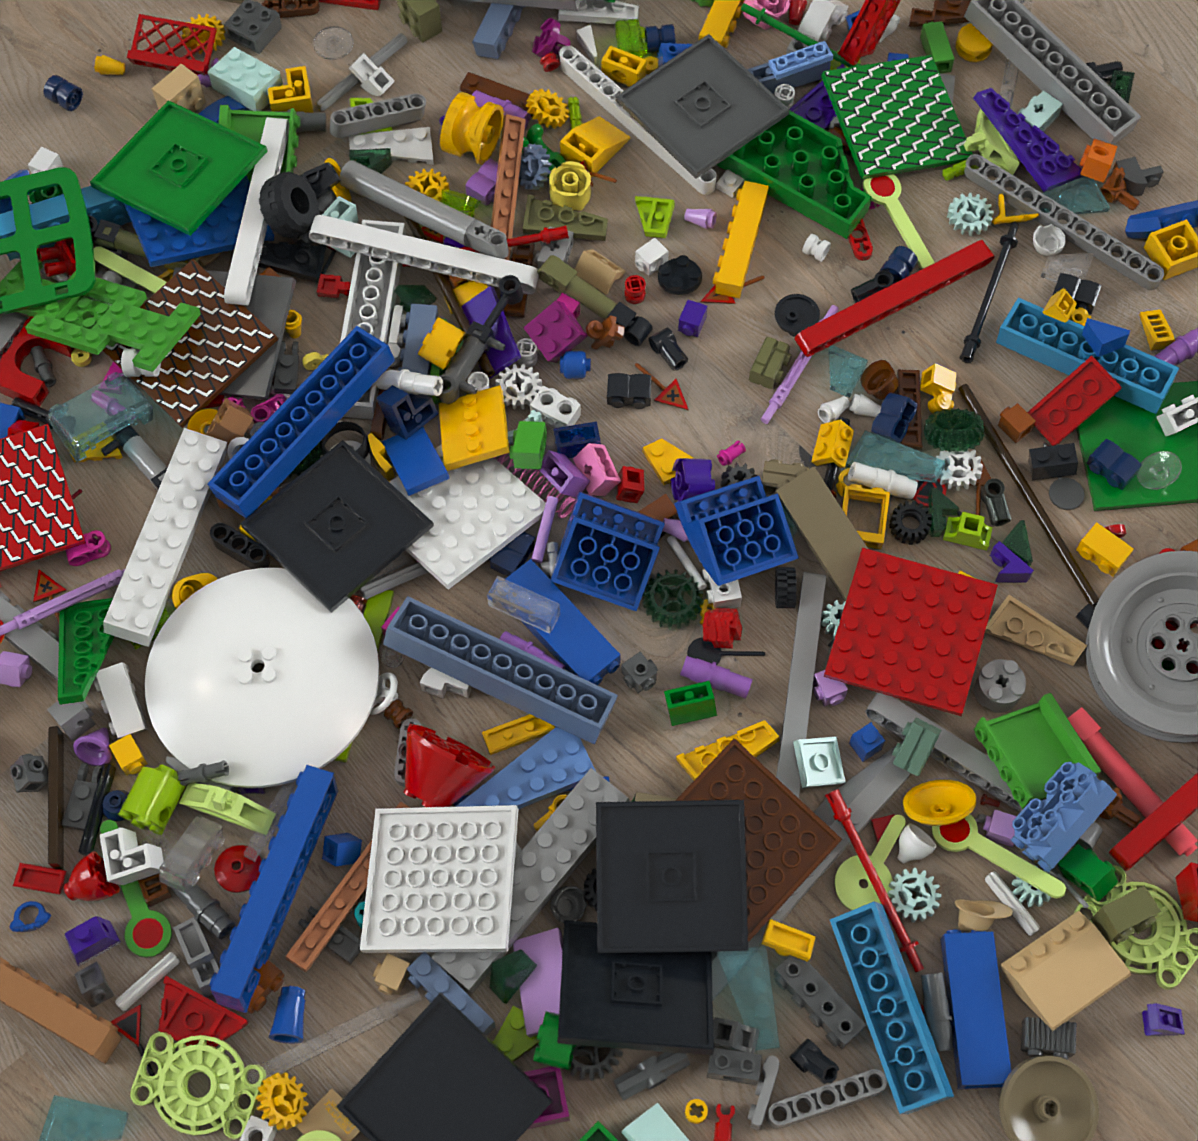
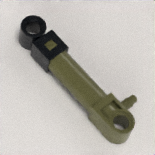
[88,215,201,270]
[537,255,653,346]

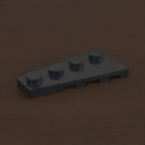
[258,241,327,283]

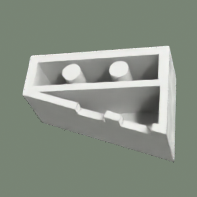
[94,662,148,739]

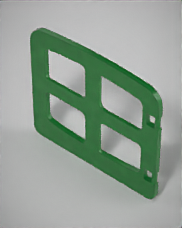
[0,167,96,314]

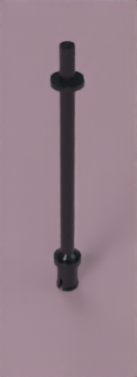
[959,222,1019,363]

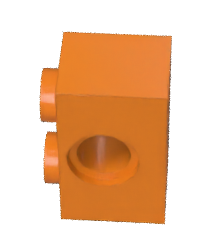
[1079,138,1118,183]

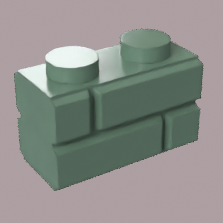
[892,718,942,776]

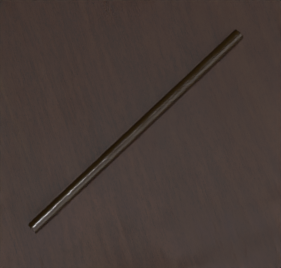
[404,217,495,377]
[958,384,1099,605]

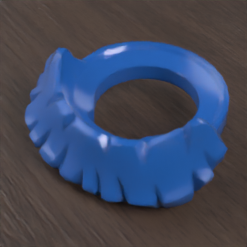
[9,901,51,932]

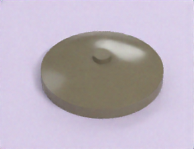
[999,1056,1099,1141]

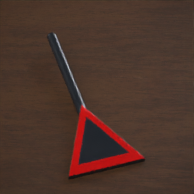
[110,1004,155,1076]

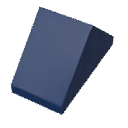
[1082,318,1130,357]

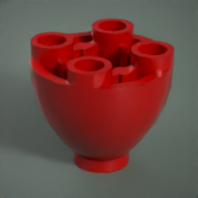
[64,851,120,902]

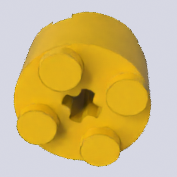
[417,317,465,370]

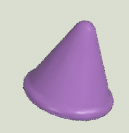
[73,728,112,766]

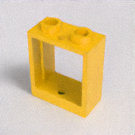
[841,484,890,550]

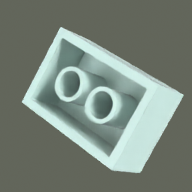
[208,47,283,111]

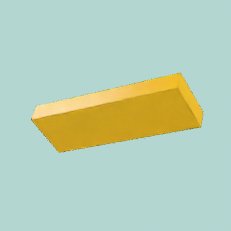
[482,714,555,755]

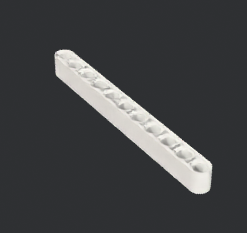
[559,46,717,195]
[224,117,289,305]
[309,215,539,294]

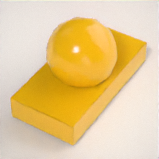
[761,919,816,962]

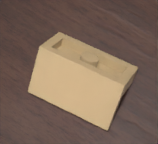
[575,249,626,294]

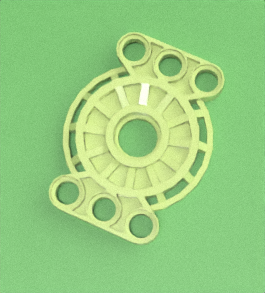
[1074,865,1198,990]
[130,1032,266,1139]

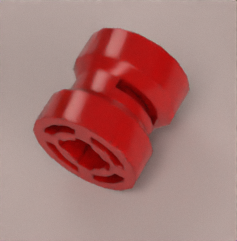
[625,275,646,304]

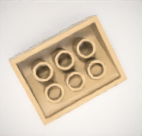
[1001,910,1131,1031]

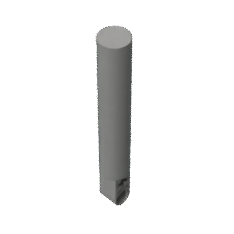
[339,160,509,259]

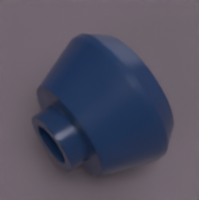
[102,790,129,822]

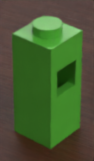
[920,21,954,74]

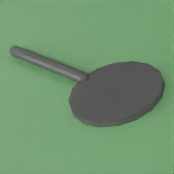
[1043,442,1085,510]

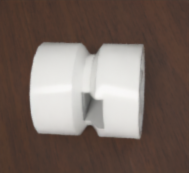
[121,349,161,377]

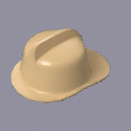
[955,899,1013,932]

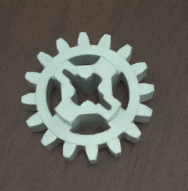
[947,193,994,236]
[887,868,941,923]

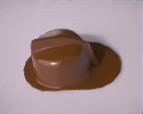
[860,360,899,400]

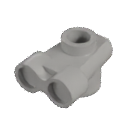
[541,542,560,578]

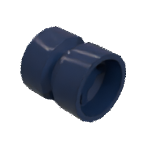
[645,24,676,53]
[43,75,83,111]
[880,246,918,284]

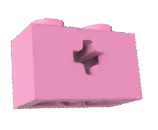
[573,443,621,496]

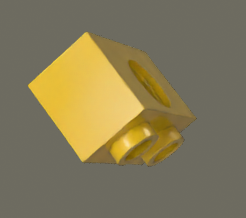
[601,45,647,87]

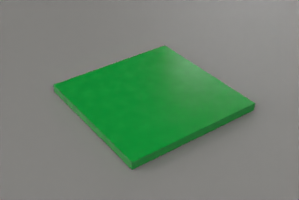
[90,100,268,236]
[1076,381,1198,511]

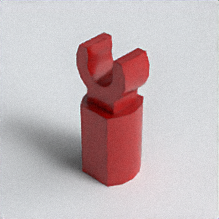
[713,1104,735,1141]

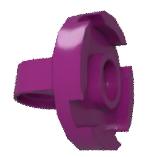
[532,18,571,58]

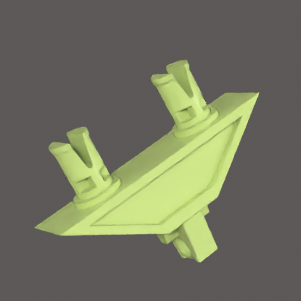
[964,108,1020,175]
[179,783,276,835]

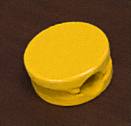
[955,23,993,62]

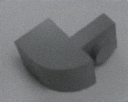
[1111,157,1164,196]

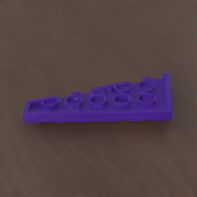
[973,88,1085,192]

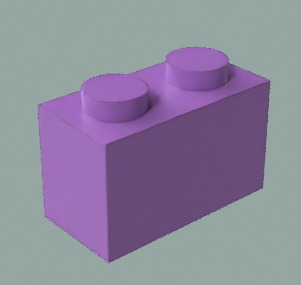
[538,450,590,498]

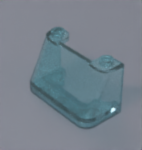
[47,372,153,462]

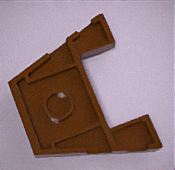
[908,0,971,27]

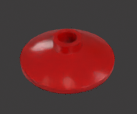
[214,845,262,893]

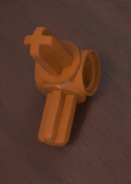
[1098,167,1140,210]
[1099,787,1140,828]

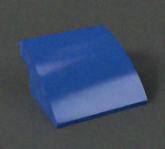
[674,475,799,586]
[550,491,665,612]

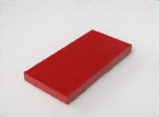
[1027,356,1122,446]

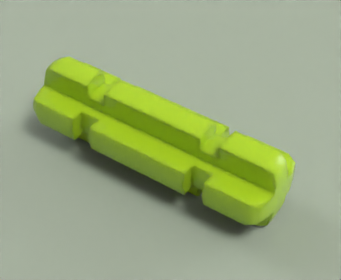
[568,97,582,129]
[942,160,979,181]

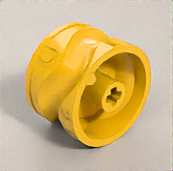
[440,92,504,165]

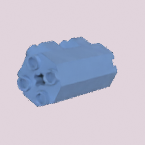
[1010,762,1117,873]

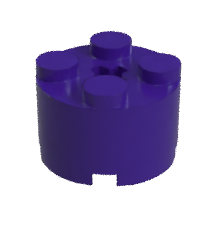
[671,458,715,502]

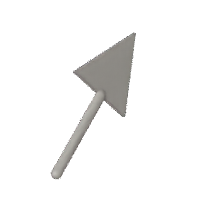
[1049,868,1089,909]

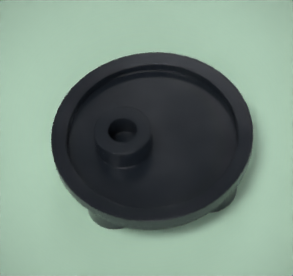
[658,255,702,295]
[774,294,820,337]

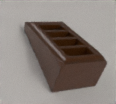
[138,872,172,907]

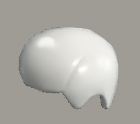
[1033,224,1066,256]

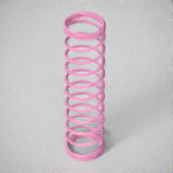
[493,444,576,519]

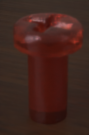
[980,794,1000,808]

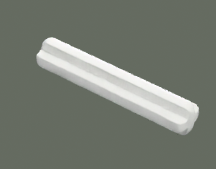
[985,871,1040,936]
[115,952,180,1011]

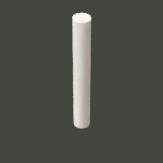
[667,536,707,590]

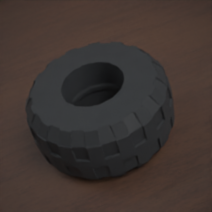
[259,172,319,238]

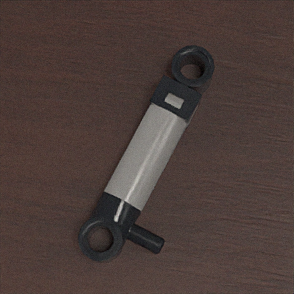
[101,414,168,492]

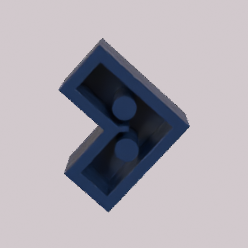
[376,385,438,439]

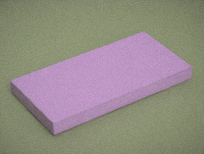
[513,928,563,1037]

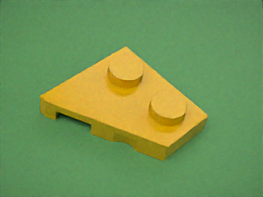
[642,438,693,486]

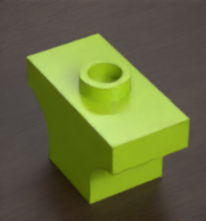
[943,512,993,551]

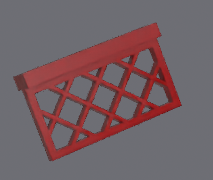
[838,0,901,65]
[126,14,217,75]

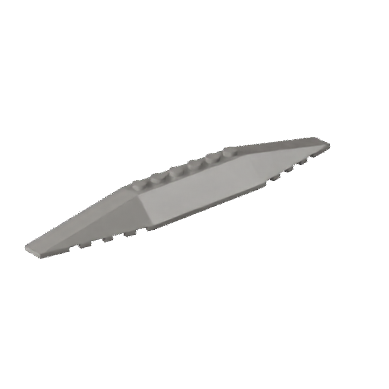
[711,740,912,1000]

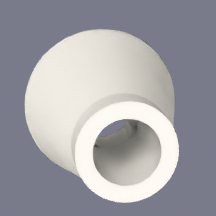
[849,394,881,417]
[818,396,850,423]

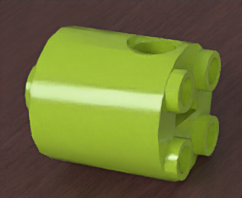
[118,765,186,836]

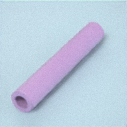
[532,496,558,563]

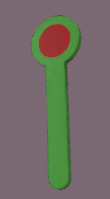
[100,820,172,958]

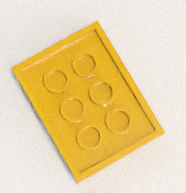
[439,385,510,471]

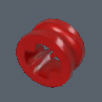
[540,53,560,72]

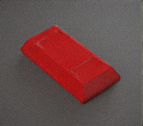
[13,863,67,895]

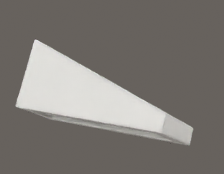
[576,24,597,65]

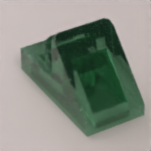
[349,148,392,174]
[394,285,437,313]
[928,487,959,537]

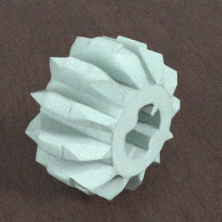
[821,600,846,639]
[1012,865,1051,907]

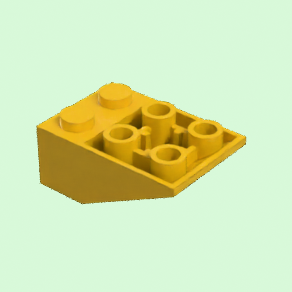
[560,116,631,178]

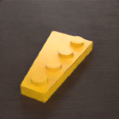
[676,720,780,780]

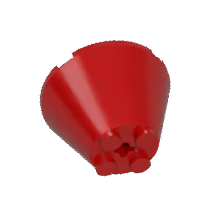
[403,724,495,807]

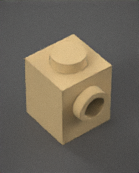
[373,953,411,996]

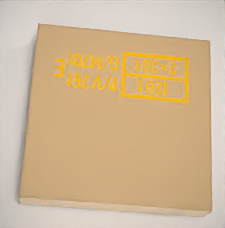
[295,1088,361,1141]

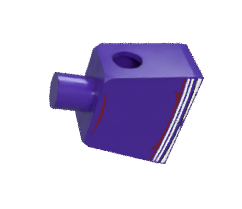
[64,916,121,966]

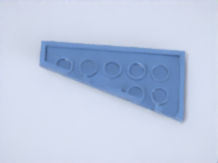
[456,727,595,809]

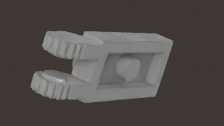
[747,1055,780,1130]

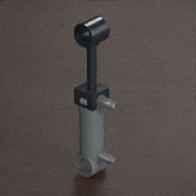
[438,275,523,404]

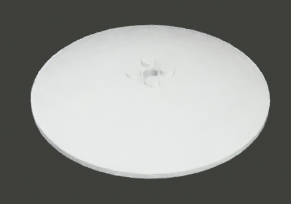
[145,568,379,788]

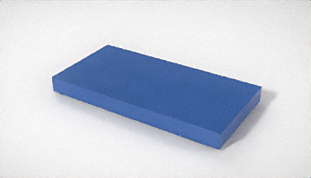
[382,427,450,496]

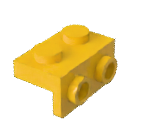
[811,419,854,468]

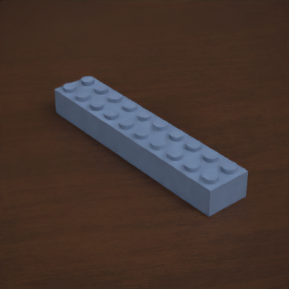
[383,596,618,745]

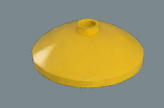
[903,780,976,826]

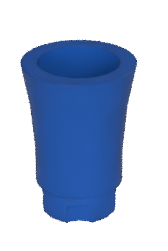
[269,986,306,1044]

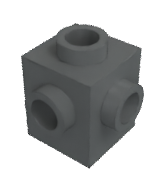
[621,651,658,693]
[10,754,48,792]

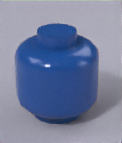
[560,351,591,379]

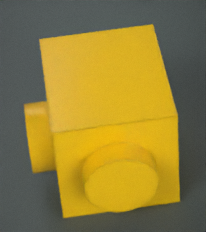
[109,734,148,775]

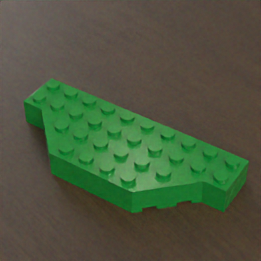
[717,111,872,239]

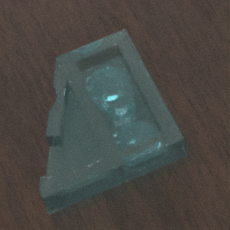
[828,345,868,398]

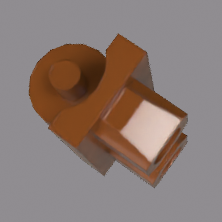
[586,316,625,350]

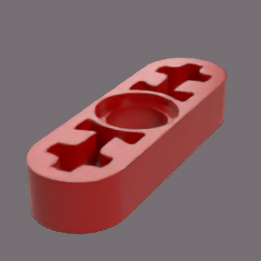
[848,218,873,261]

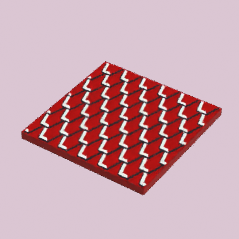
[0,424,86,572]

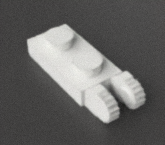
[388,305,406,367]

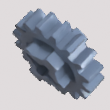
[519,144,552,190]

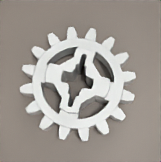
[495,364,542,410]
[933,444,983,491]

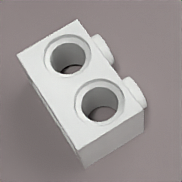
[530,386,581,435]

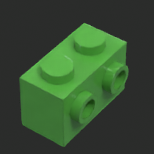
[509,421,547,469]

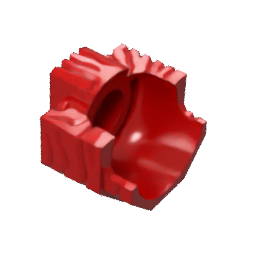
[703,608,743,649]

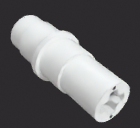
[376,369,443,396]
[848,462,918,500]

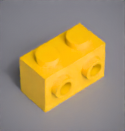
[1076,522,1134,577]

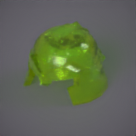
[440,189,481,218]

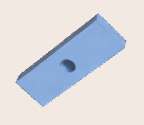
[769,41,833,80]

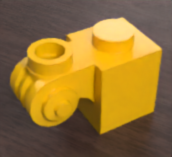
[920,363,956,414]

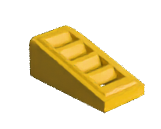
[1139,309,1175,351]

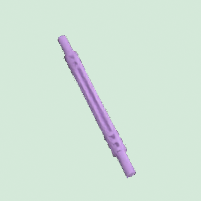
[761,305,839,424]
[0,568,126,636]

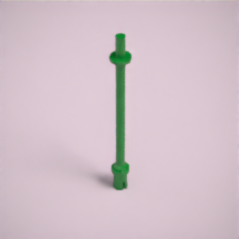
[740,3,868,67]

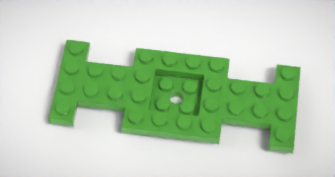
[0,260,201,372]

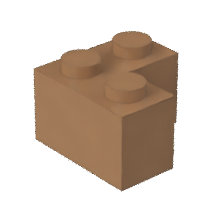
[205,398,254,450]

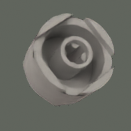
[974,659,1026,713]

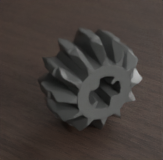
[721,462,758,488]

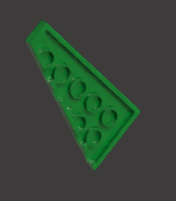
[58,598,115,705]

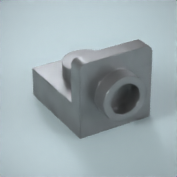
[75,962,114,1007]

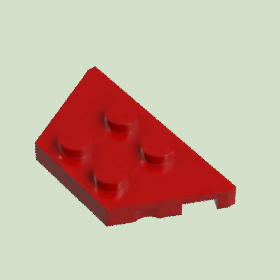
[158,976,249,1047]

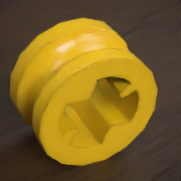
[685,1099,708,1124]

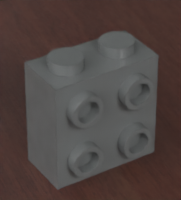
[224,0,282,54]

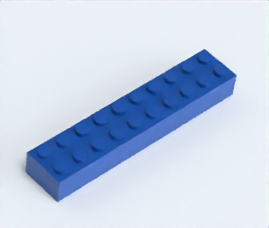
[207,326,395,518]
[209,765,338,1013]

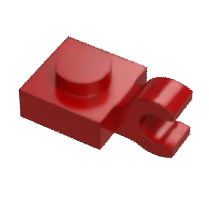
[316,274,351,299]

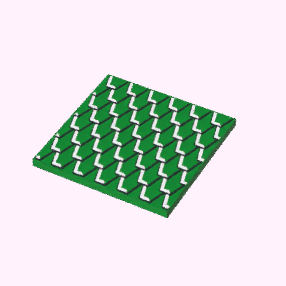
[821,55,973,180]

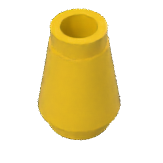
[94,55,126,75]
[285,310,302,338]

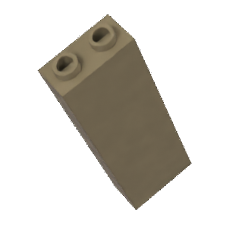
[774,466,868,601]

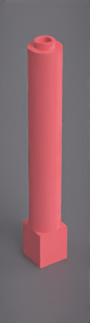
[1067,707,1198,857]

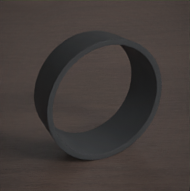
[322,421,370,459]

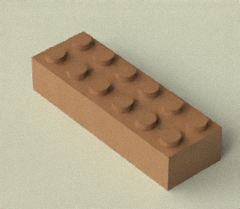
[0,957,122,1064]

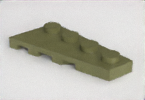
[523,194,608,241]

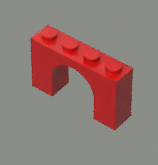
[0,316,76,407]

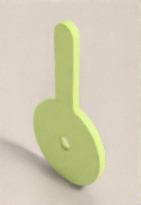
[834,815,906,910]

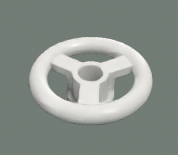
[370,672,398,715]

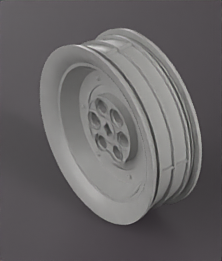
[1085,551,1198,743]

